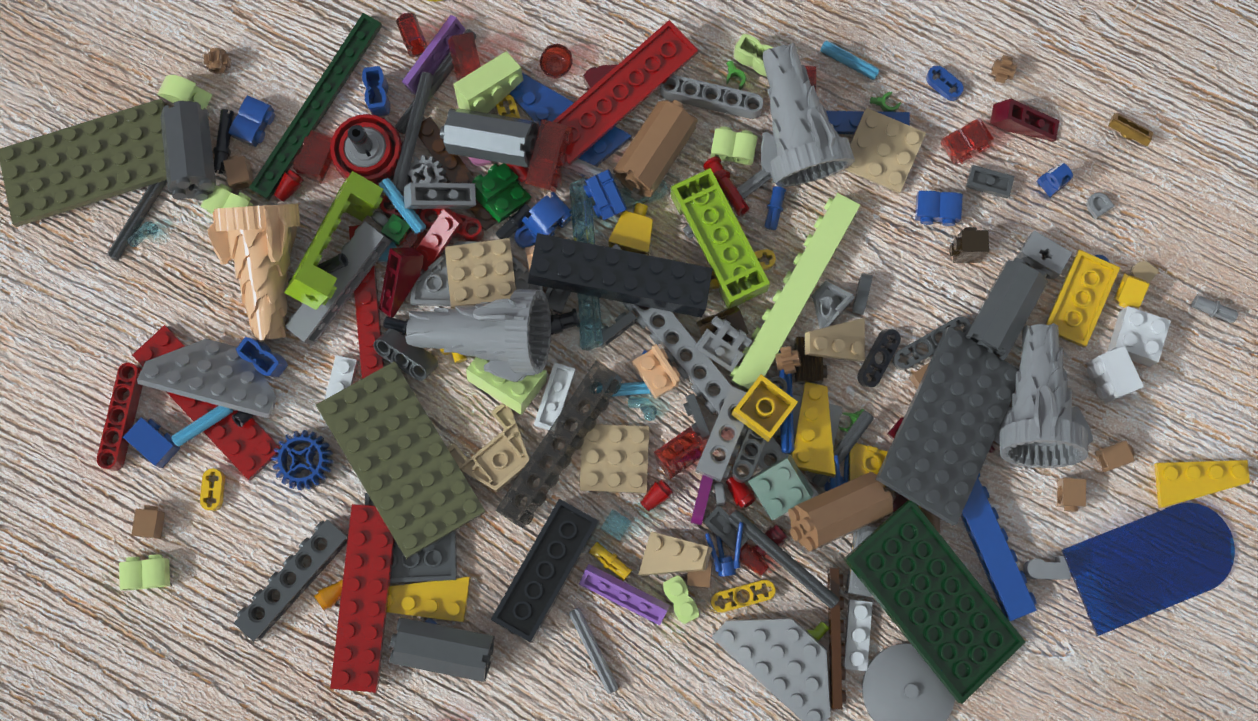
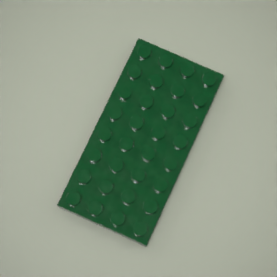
[844,500,1025,704]

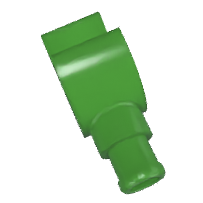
[726,61,746,90]
[870,92,901,112]
[839,409,865,432]

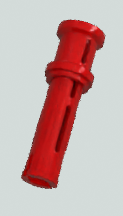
[703,156,750,216]

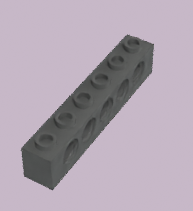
[234,519,348,642]

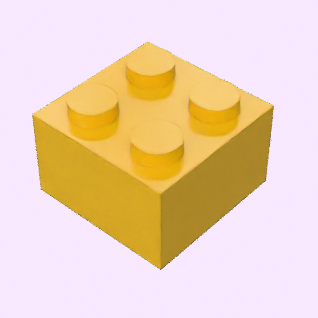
[731,374,798,442]

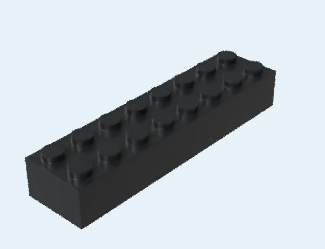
[528,233,713,318]

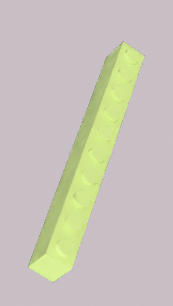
[730,193,860,392]

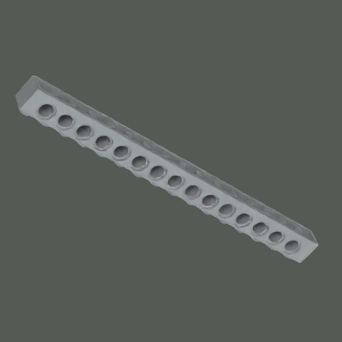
[612,244,819,498]

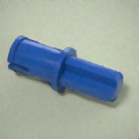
[764,186,786,230]

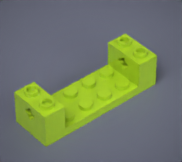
[671,168,770,309]
[284,171,383,310]

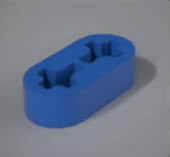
[926,66,964,101]

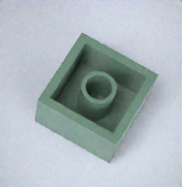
[748,454,814,521]

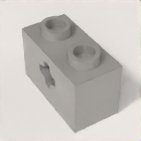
[1016,231,1073,280]

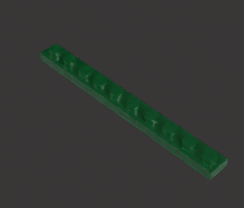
[249,13,382,200]

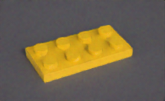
[1045,250,1120,348]

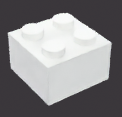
[1107,306,1171,367]
[1086,345,1144,404]

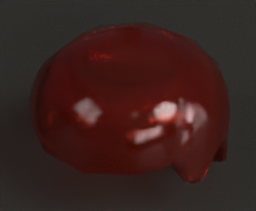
[539,43,573,79]

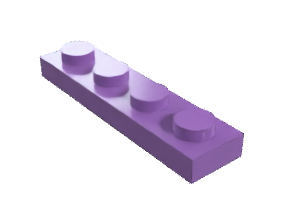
[402,15,466,95]
[579,564,670,625]

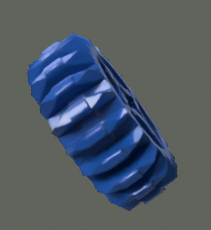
[272,430,334,491]

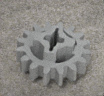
[405,155,447,186]

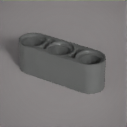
[373,329,438,381]

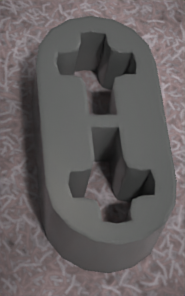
[852,273,873,315]

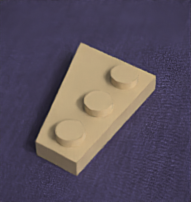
[805,317,865,362]
[638,531,712,576]

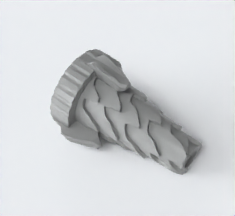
[761,43,855,187]
[405,289,551,382]
[994,323,1093,468]

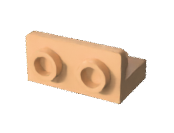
[632,344,680,399]

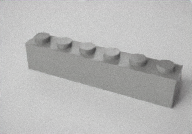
[285,221,392,346]

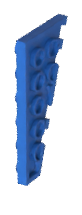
[509,73,632,178]

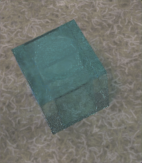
[600,509,632,542]

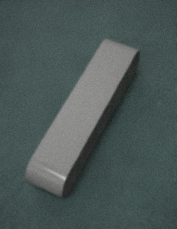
[660,75,763,119]

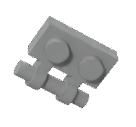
[694,316,752,372]

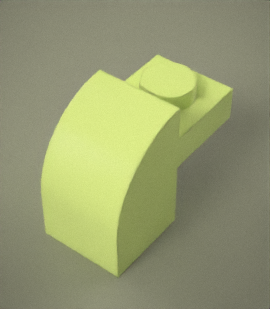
[157,75,212,110]

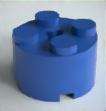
[522,192,572,237]

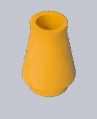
[314,579,343,610]

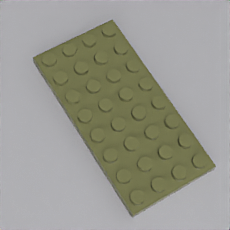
[0,98,167,227]
[316,361,485,559]

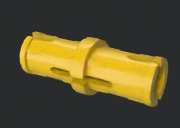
[589,542,633,581]

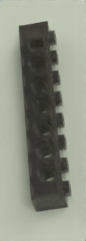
[495,361,623,529]

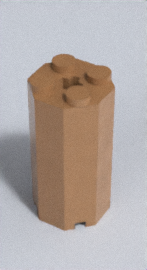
[613,100,698,197]
[788,472,893,552]

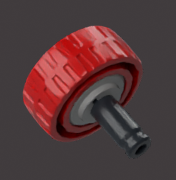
[330,114,403,186]

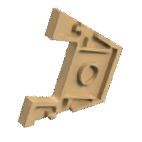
[448,403,532,493]

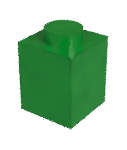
[381,214,415,248]

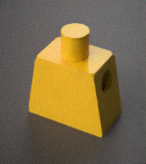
[608,203,653,255]

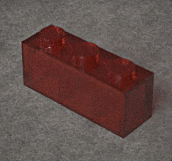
[525,119,573,192]

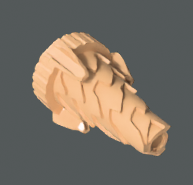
[207,204,301,340]

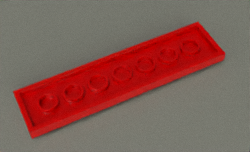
[542,20,698,165]
[132,325,281,480]
[330,504,395,693]

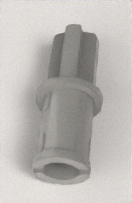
[1191,294,1238,323]

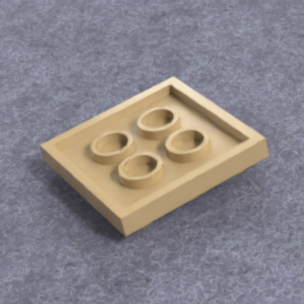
[844,108,926,193]
[445,238,516,308]
[580,424,649,494]

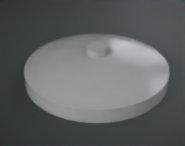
[862,644,955,721]

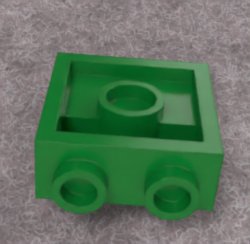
[472,163,532,223]

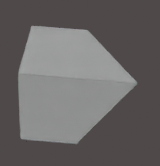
[811,281,855,329]

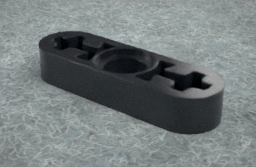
[857,329,901,387]

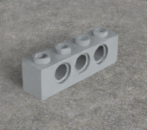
[695,386,748,482]

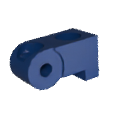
[1036,163,1073,197]

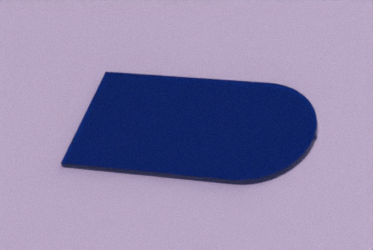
[1061,503,1235,636]

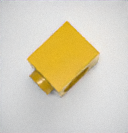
[1114,273,1150,309]

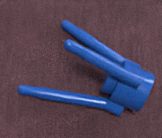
[824,453,849,491]
[705,522,743,576]

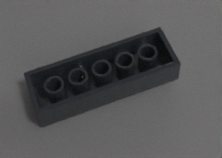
[491,499,600,643]

